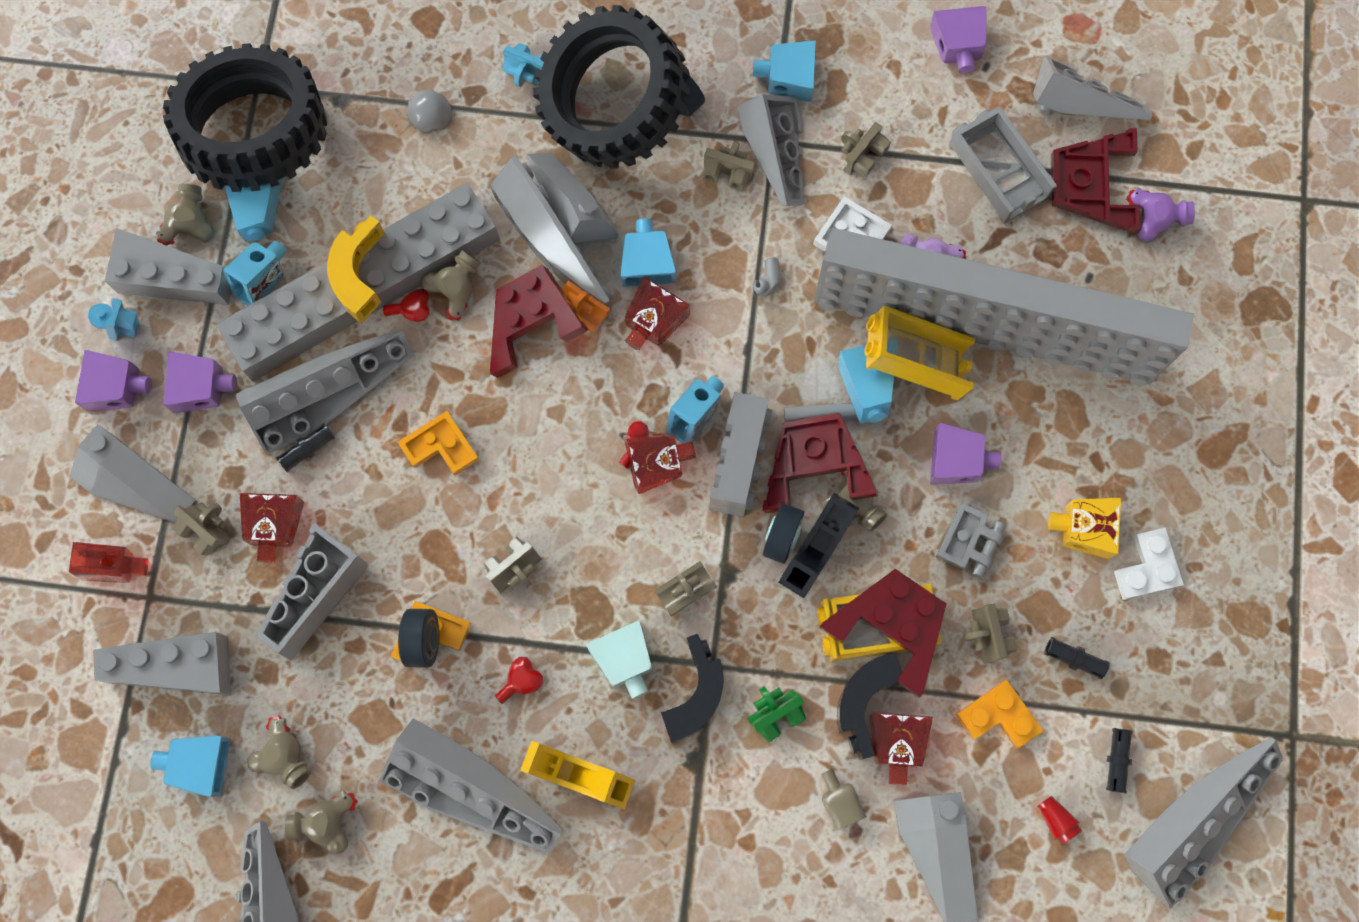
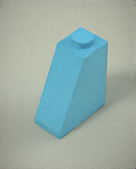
[225,178,283,241]
[838,338,898,424]

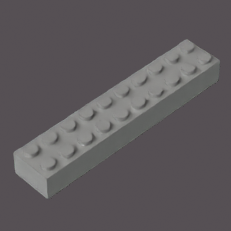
[216,182,500,381]

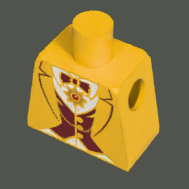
[1048,498,1121,559]

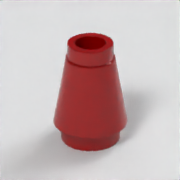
[1037,796,1082,845]

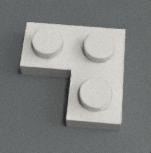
[813,197,892,251]
[1114,528,1184,600]

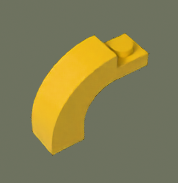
[327,215,385,324]
[520,740,635,810]

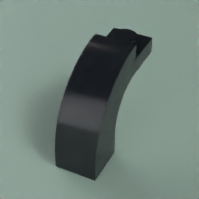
[778,493,860,598]
[661,634,724,744]
[837,652,902,760]

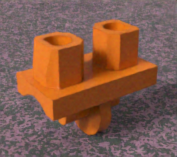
[563,280,611,333]

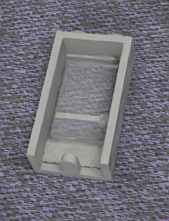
[949,106,1057,224]

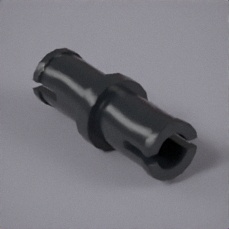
[276,423,335,473]
[1044,637,1110,680]
[1106,728,1133,794]

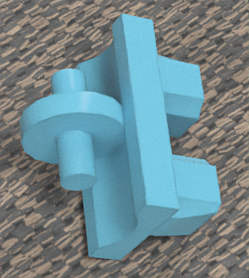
[502,43,544,87]
[88,298,140,341]

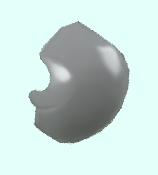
[407,90,452,133]

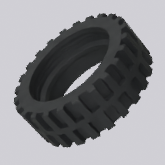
[533,5,690,169]
[163,43,327,192]

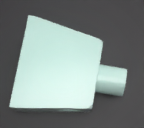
[586,620,653,699]

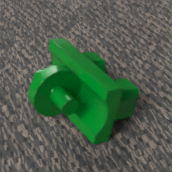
[747,686,806,742]

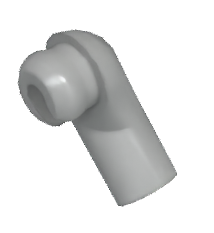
[753,257,781,296]

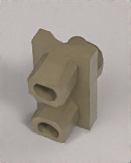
[841,122,891,177]
[704,141,755,191]
[172,502,232,555]
[484,537,542,593]
[655,561,717,616]
[964,603,1017,664]

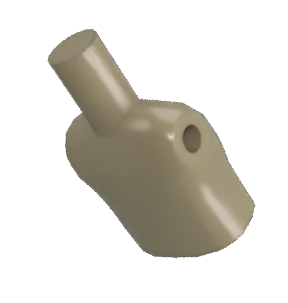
[822,769,867,831]

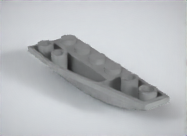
[491,155,612,311]
[236,329,414,455]
[379,718,563,854]
[1124,738,1283,909]

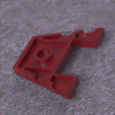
[1051,128,1141,234]
[490,265,588,378]
[762,413,879,514]
[819,569,947,697]

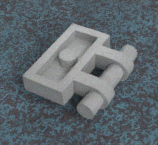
[936,503,1006,579]

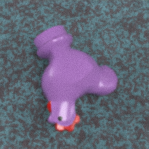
[1126,187,1195,242]

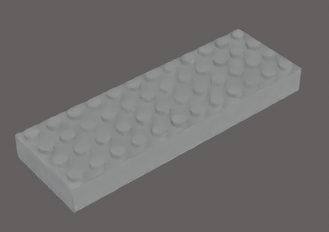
[813,227,1194,386]

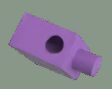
[930,6,987,74]
[75,350,152,411]
[163,352,237,413]
[930,423,1001,485]

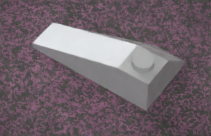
[1033,55,1153,120]
[737,94,804,206]
[526,153,619,243]
[70,424,197,523]
[894,792,978,922]
[234,821,298,922]

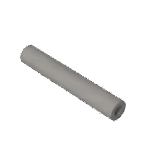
[784,403,891,422]

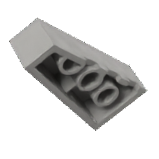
[105,228,231,305]
[709,392,773,517]
[256,522,368,661]
[93,632,231,696]

